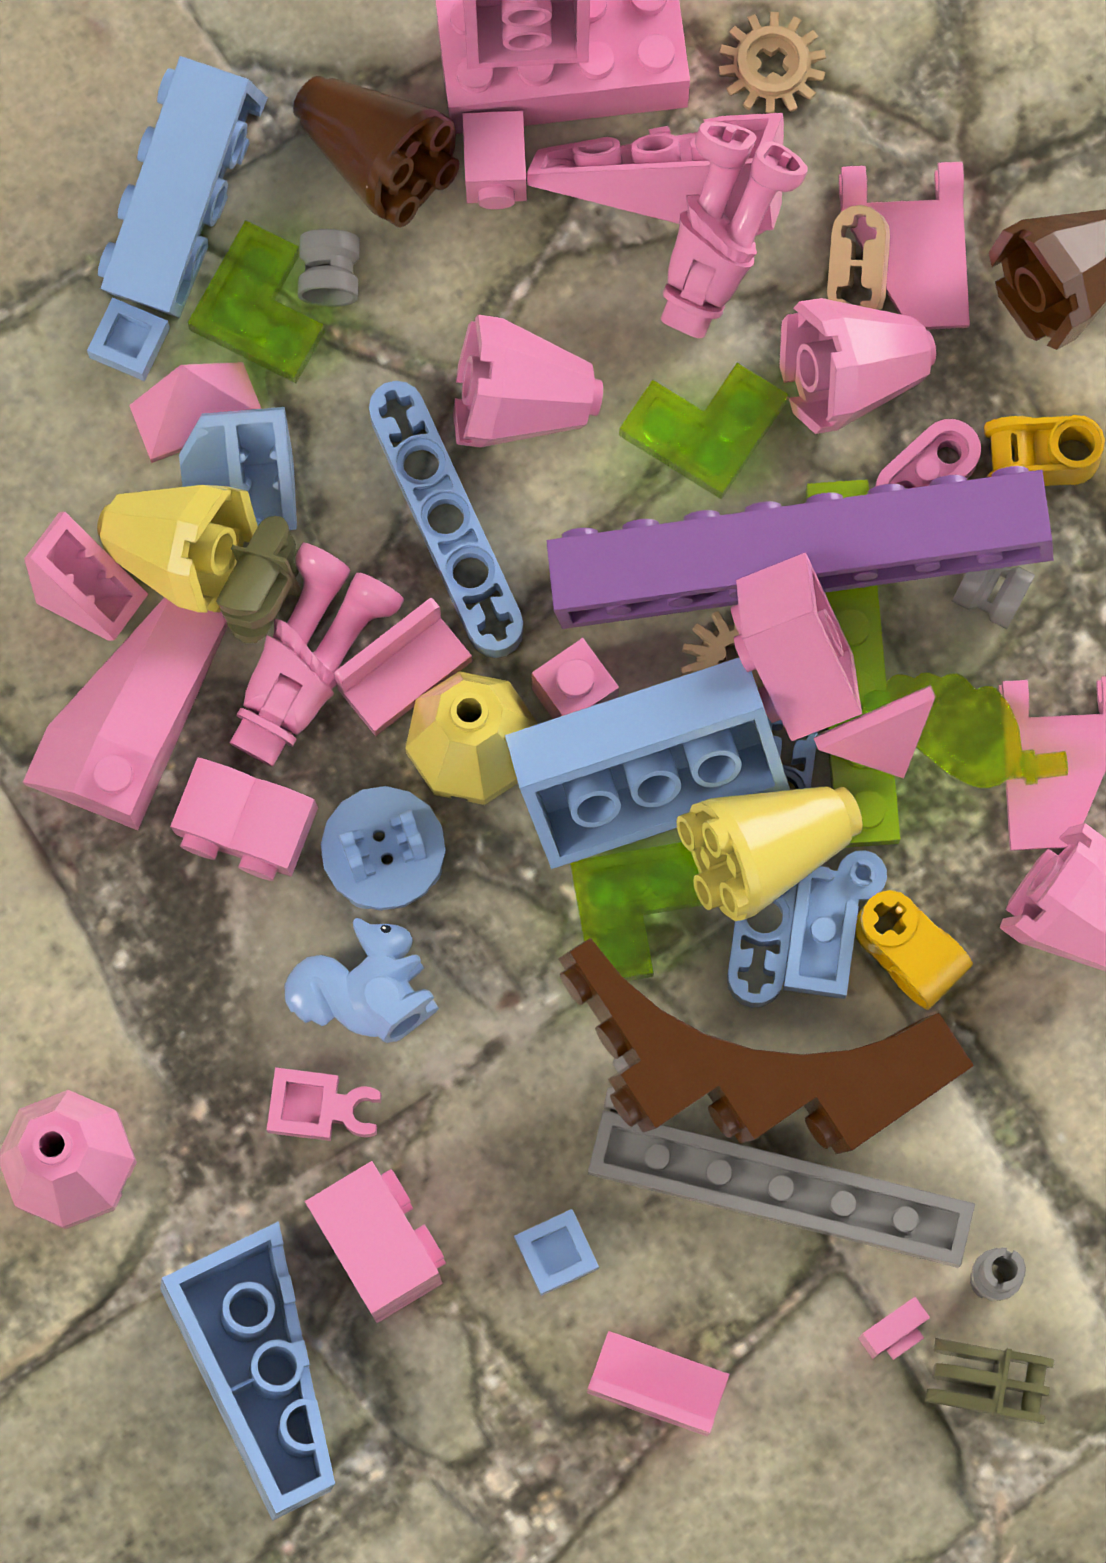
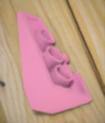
[526,113,784,236]
[23,597,228,830]

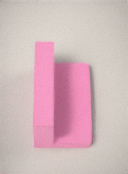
[334,598,472,736]
[587,1331,730,1437]

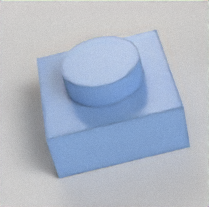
[87,297,170,381]
[514,1209,599,1296]

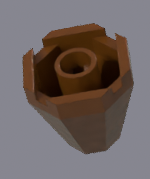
[989,209,1106,350]

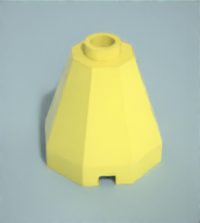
[97,485,258,613]
[405,671,538,805]

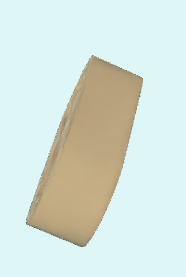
[827,205,890,310]

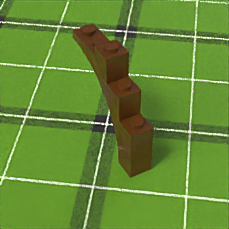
[558,938,974,1154]

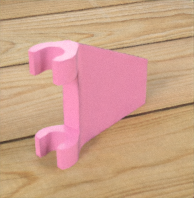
[839,162,970,330]
[998,676,1106,851]

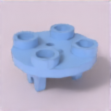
[321,786,446,911]

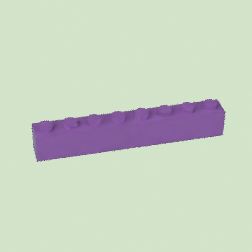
[546,466,1054,629]

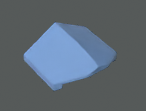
[179,407,297,530]

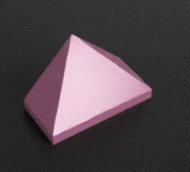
[129,362,261,463]
[24,512,148,641]
[813,685,936,779]

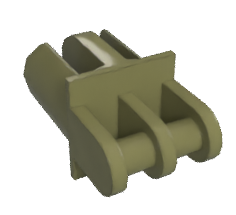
[216,516,302,643]
[925,1338,1054,1424]

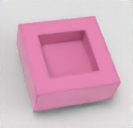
[858,1297,930,1360]

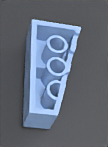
[98,56,268,318]
[160,1221,335,1521]

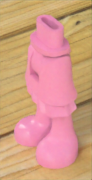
[661,121,808,338]
[229,542,404,767]

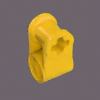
[984,415,1105,486]
[855,890,973,1010]

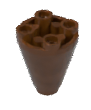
[293,76,460,228]

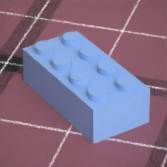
[505,657,790,869]

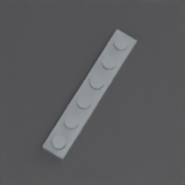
[588,1110,975,1268]

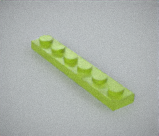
[806,479,901,848]

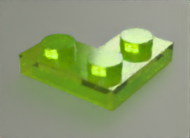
[187,220,325,383]
[619,363,789,500]
[570,842,702,981]

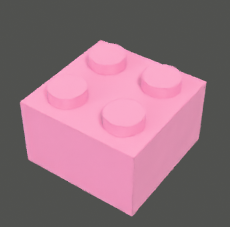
[731,552,862,741]
[305,1161,446,1323]

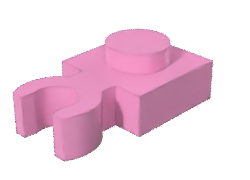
[266,1067,382,1141]

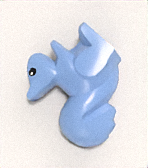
[284,918,439,1043]

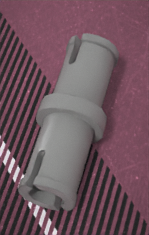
[970,1247,1026,1301]

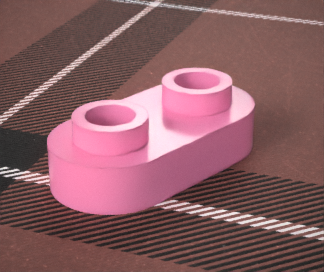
[875,419,981,489]

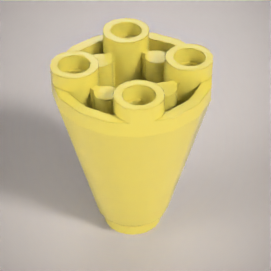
[676,786,863,921]

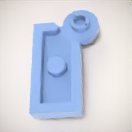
[783,850,887,999]

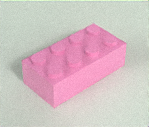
[435,0,690,134]
[463,0,590,69]

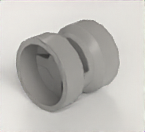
[298,229,360,307]
[952,566,1035,629]

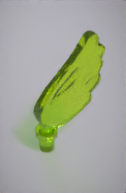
[862,672,1068,789]

